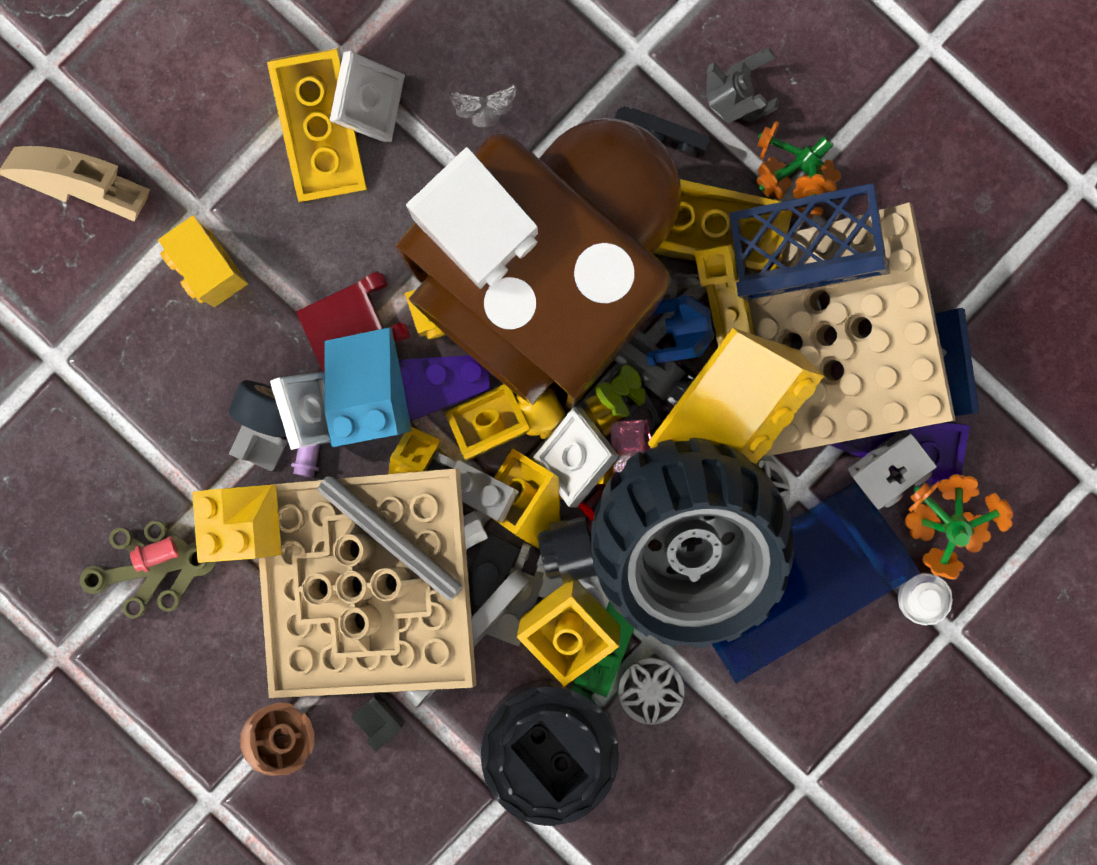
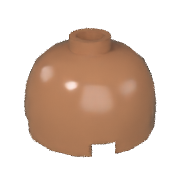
[240,703,314,776]

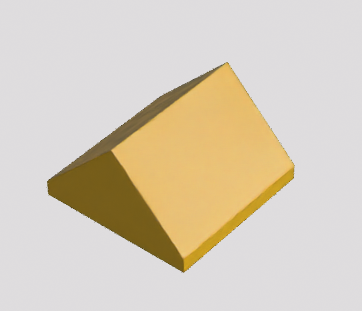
[445,384,530,461]

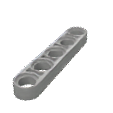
[404,569,531,708]

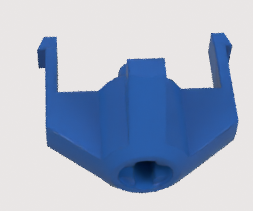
[646,295,715,366]

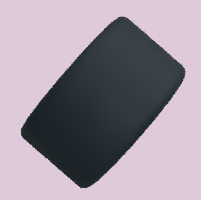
[228,380,286,437]

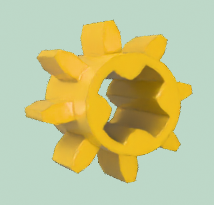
[584,394,624,437]

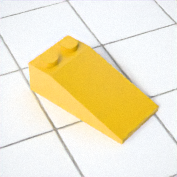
[267,47,367,202]
[654,179,793,272]

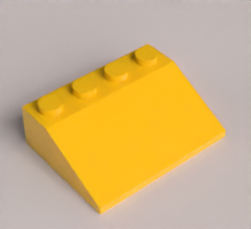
[648,328,824,464]

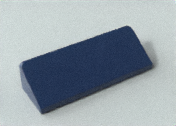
[935,308,979,416]

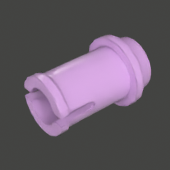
[291,444,320,478]

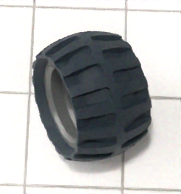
[591,438,794,648]

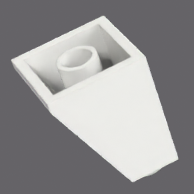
[406,147,538,289]

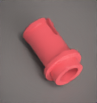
[130,536,179,572]

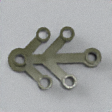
[80,521,216,619]

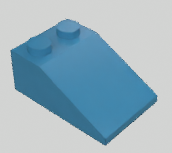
[325,327,412,447]

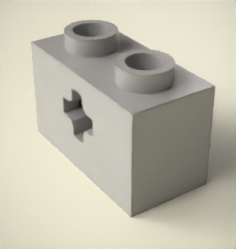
[848,430,937,510]

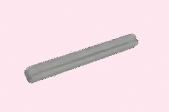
[318,476,463,601]

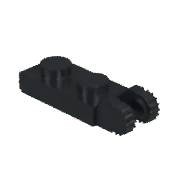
[614,106,710,157]

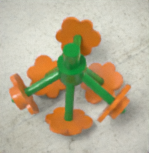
[757,121,841,219]
[905,474,1013,580]

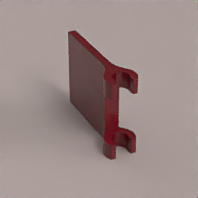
[296,271,411,375]

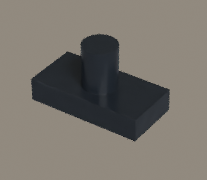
[468,533,520,608]

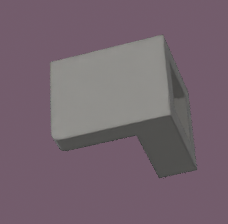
[229,425,288,471]

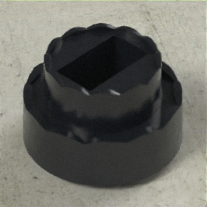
[481,679,619,826]

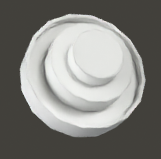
[898,573,953,626]

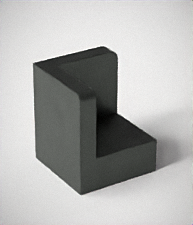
[352,693,405,753]

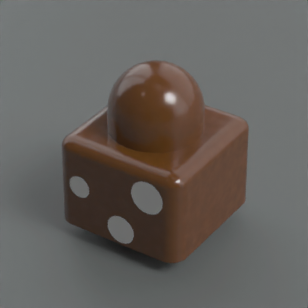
[394,118,681,410]

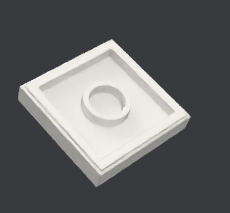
[330,51,405,142]
[270,372,331,450]
[533,406,619,508]

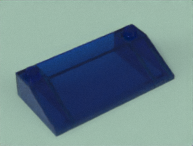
[710,482,920,684]

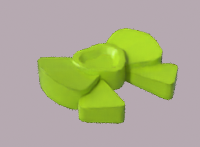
[595,365,646,418]

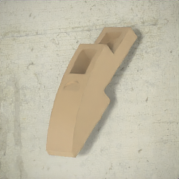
[0,146,150,222]

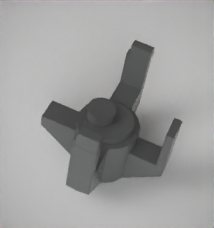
[707,47,779,123]

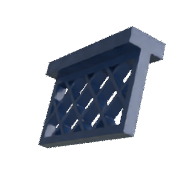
[729,183,890,300]

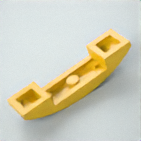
[694,244,754,347]

